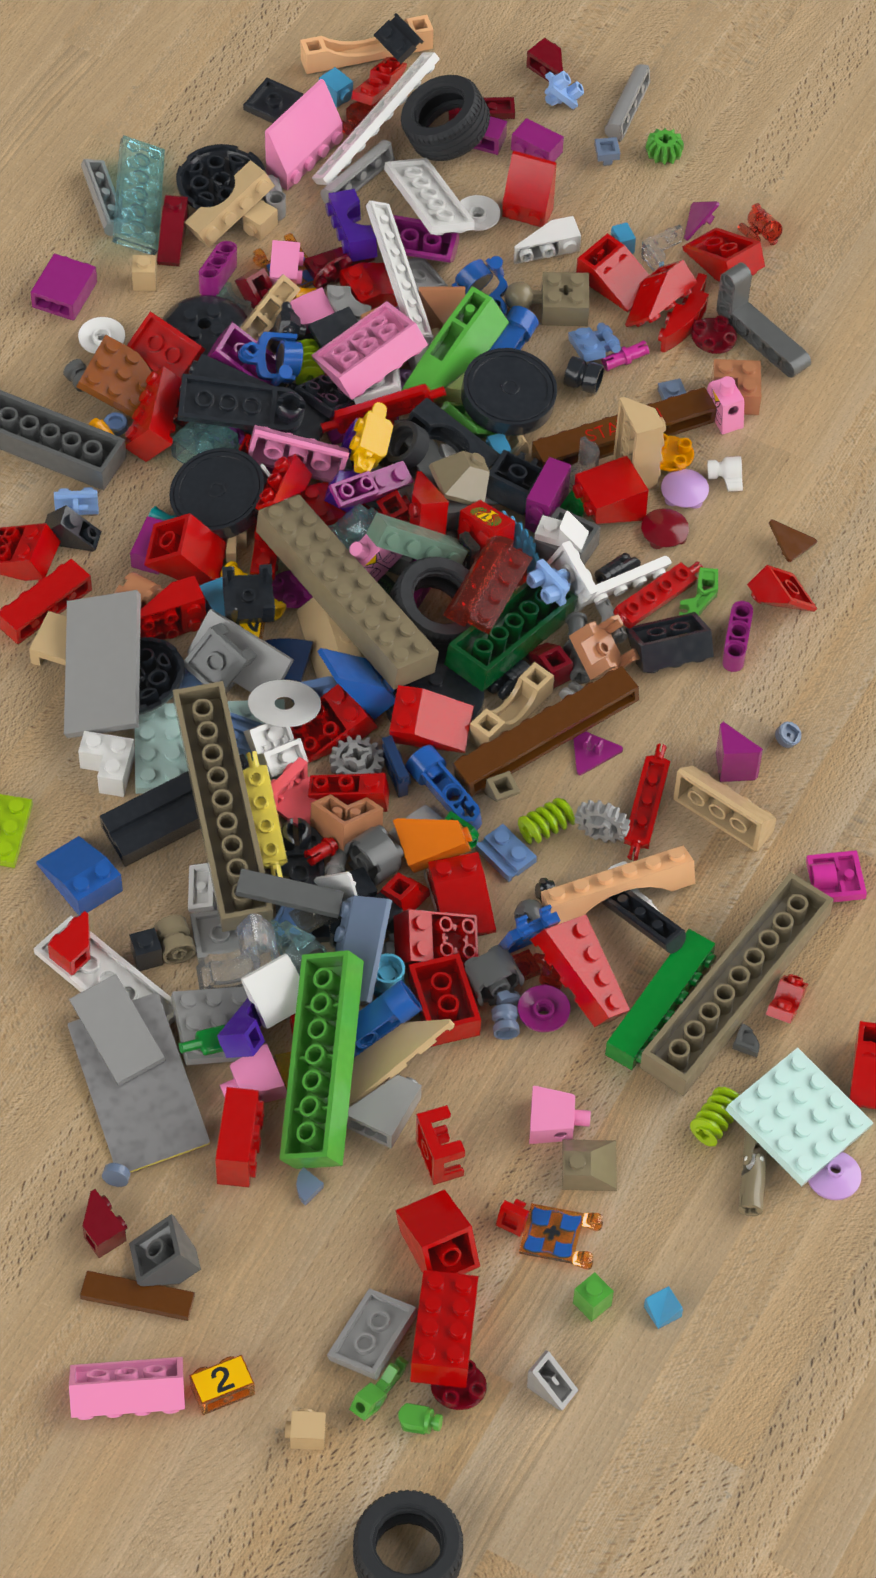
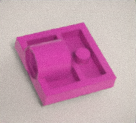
[806,850,867,902]

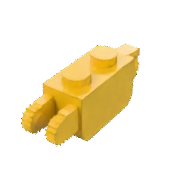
[349,402,393,474]

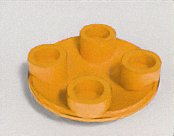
[660,433,694,471]

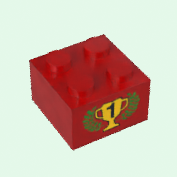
[457,500,515,572]

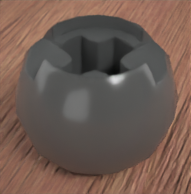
[514,899,544,923]

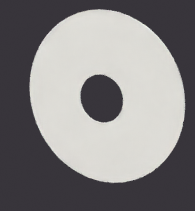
[248,680,321,727]

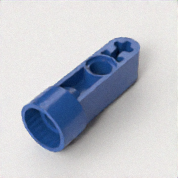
[490,306,539,350]
[405,745,482,830]
[354,980,422,1058]

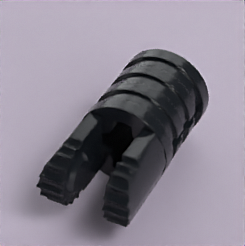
[595,552,641,584]
[487,660,530,700]

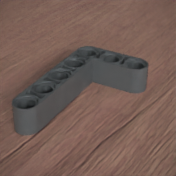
[716,262,811,378]

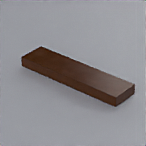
[80,1271,195,1321]

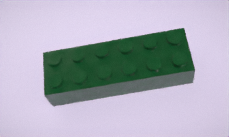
[444,582,578,692]

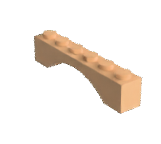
[300,15,433,74]
[541,845,696,924]

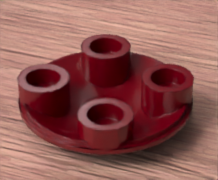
[313,255,353,289]
[691,315,737,354]
[641,508,689,550]
[431,1360,487,1410]

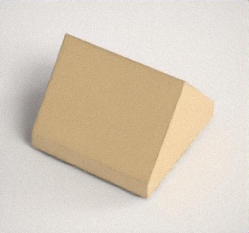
[505,435,530,456]

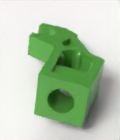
[679,567,718,616]
[349,1356,409,1421]

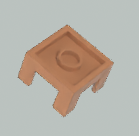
[569,614,640,680]

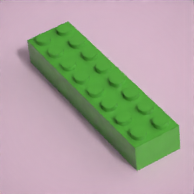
[279,950,364,1169]

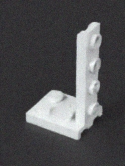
[547,541,672,612]

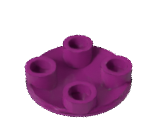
[272,570,313,608]

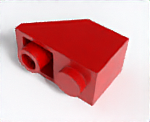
[48,911,91,976]

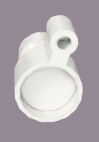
[707,456,743,492]

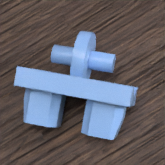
[545,71,584,110]
[54,487,99,515]
[526,559,570,606]

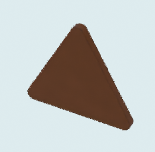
[769,519,817,562]

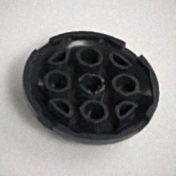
[176,144,267,210]
[163,295,248,360]
[139,637,185,715]

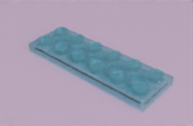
[112,135,165,255]

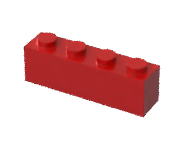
[0,559,92,645]

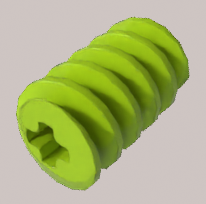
[295,339,325,385]
[518,798,576,844]
[690,1087,739,1147]

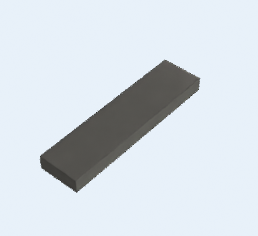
[235,868,344,918]

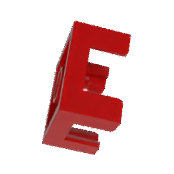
[416,1105,465,1185]

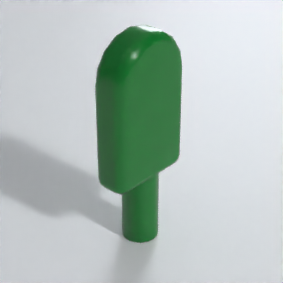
[179,1025,225,1056]

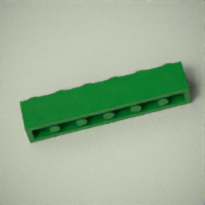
[605,929,716,1070]

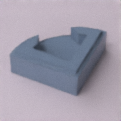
[496,990,521,1007]
[296,1167,324,1206]

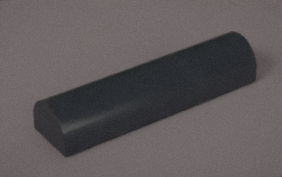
[601,890,686,954]

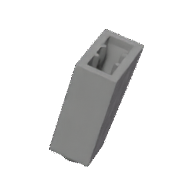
[347,1075,422,1149]

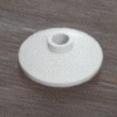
[460,195,500,231]
[78,317,125,354]

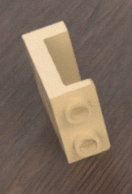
[29,611,67,666]

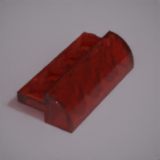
[443,536,533,634]

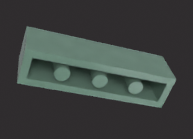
[366,513,468,565]

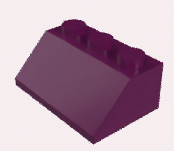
[393,215,459,263]

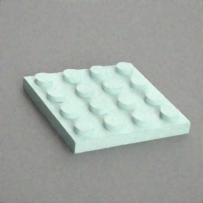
[725,1047,873,1186]

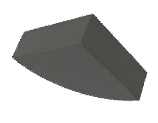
[732,1023,760,1058]

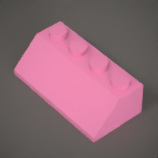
[247,425,349,483]
[69,1357,185,1420]

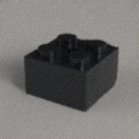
[486,450,543,515]

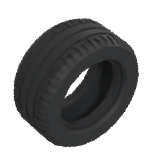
[401,75,490,161]
[389,557,486,651]
[353,1490,463,1578]

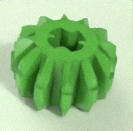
[645,128,684,165]

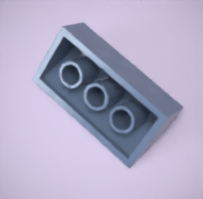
[334,896,392,1006]

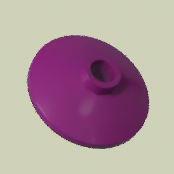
[518,985,570,1032]

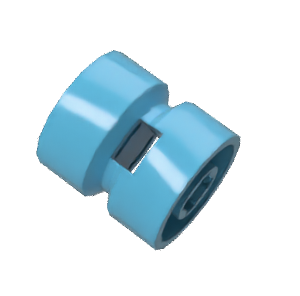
[373,953,405,998]

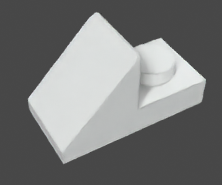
[535,511,589,553]

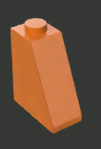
[393,818,473,873]

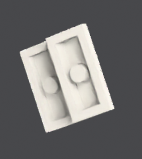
[244,723,308,777]
[188,863,217,913]
[240,953,300,1029]

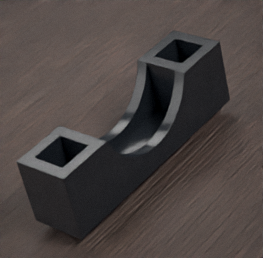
[406,397,500,471]

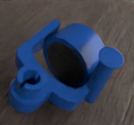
[452,256,508,316]
[238,332,303,386]

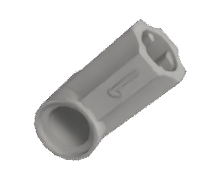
[263,175,286,220]

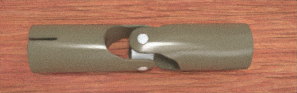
[738,1130,768,1216]

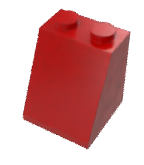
[572,455,649,524]
[144,513,227,586]
[395,1189,480,1274]

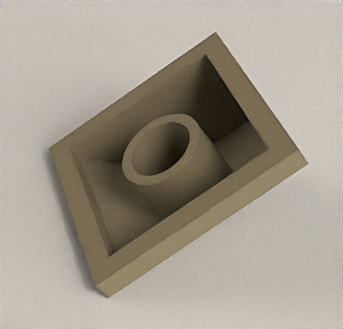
[429,451,490,505]
[562,1139,617,1191]

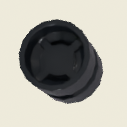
[563,356,605,395]

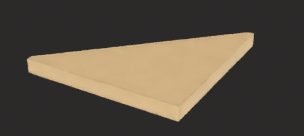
[349,1019,455,1107]

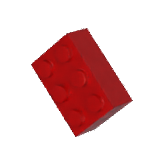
[408,953,481,1047]
[215,1087,265,1188]

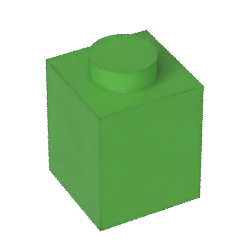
[573,1272,614,1322]

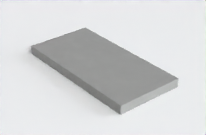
[64,590,141,738]

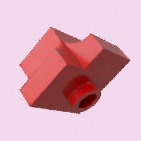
[377,872,430,911]

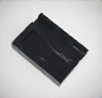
[374,13,424,64]

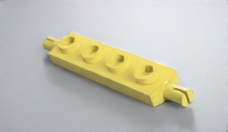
[243,751,288,878]

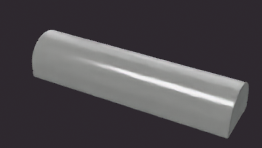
[605,64,650,142]
[320,140,395,203]
[81,159,128,236]

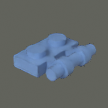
[568,322,621,362]

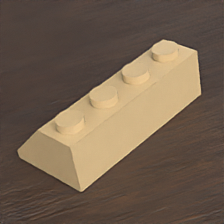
[613,397,666,489]
[296,597,367,679]
[673,766,776,852]

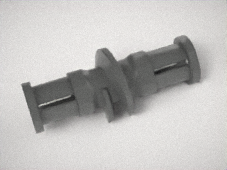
[563,612,590,684]

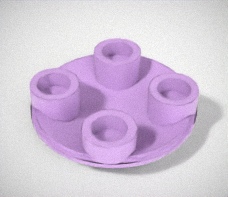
[661,469,709,509]

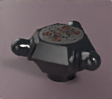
[270,301,306,353]

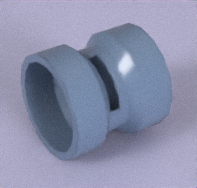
[491,1004,520,1040]

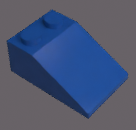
[317,648,396,720]
[36,836,123,916]

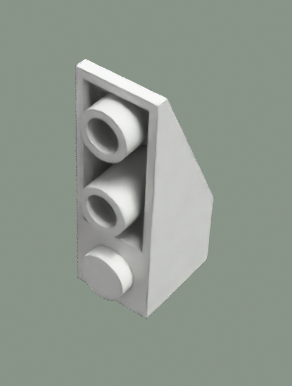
[514,216,581,264]

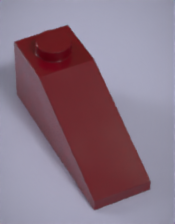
[157,195,189,267]

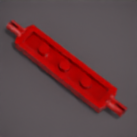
[320,383,446,434]
[613,561,703,629]
[624,743,670,861]

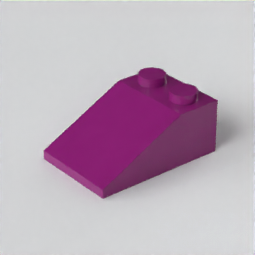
[207,322,277,386]

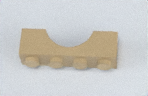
[184,160,275,248]
[469,662,554,747]

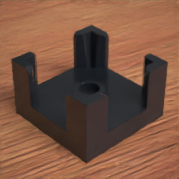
[222,564,275,624]

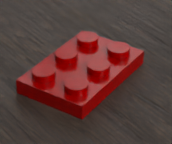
[127,311,205,379]

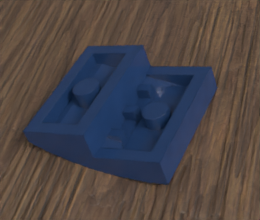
[265,638,313,682]

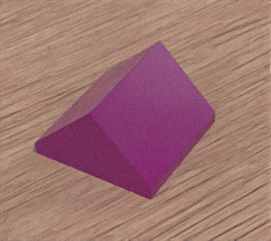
[716,721,763,782]

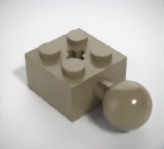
[504,272,589,326]

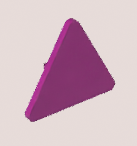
[684,201,720,241]
[573,731,623,775]

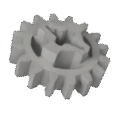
[330,735,384,774]
[574,800,630,843]

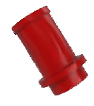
[304,837,338,866]

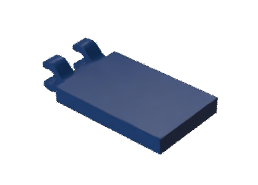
[498,904,561,953]

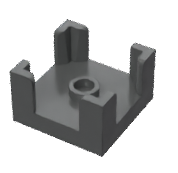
[184,623,257,693]

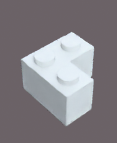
[78,731,135,797]

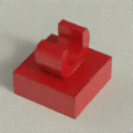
[495,1199,529,1237]

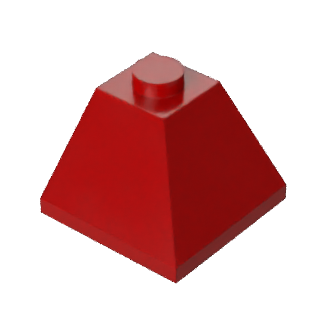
[747,565,817,612]

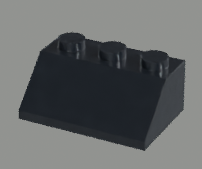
[626,612,714,673]

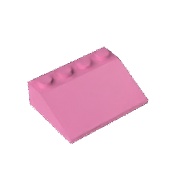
[265,79,343,191]
[311,301,428,400]

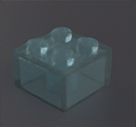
[171,422,239,464]

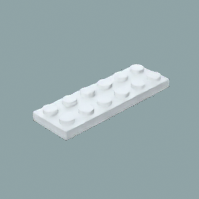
[384,158,475,235]
[34,916,176,1026]

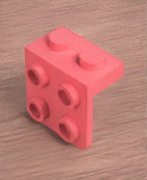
[271,757,316,828]

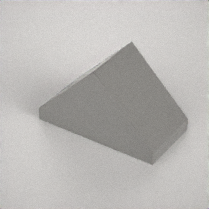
[527,1350,578,1411]

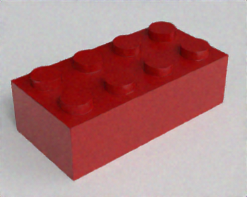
[410,1270,479,1388]

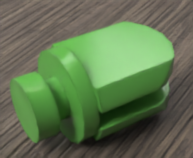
[398,1403,443,1435]

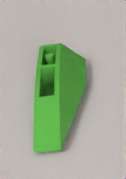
[401,286,509,390]

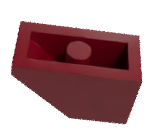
[526,37,563,82]
[234,268,273,309]

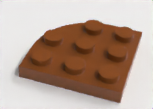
[76,335,151,417]

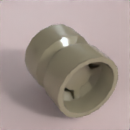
[154,915,196,964]

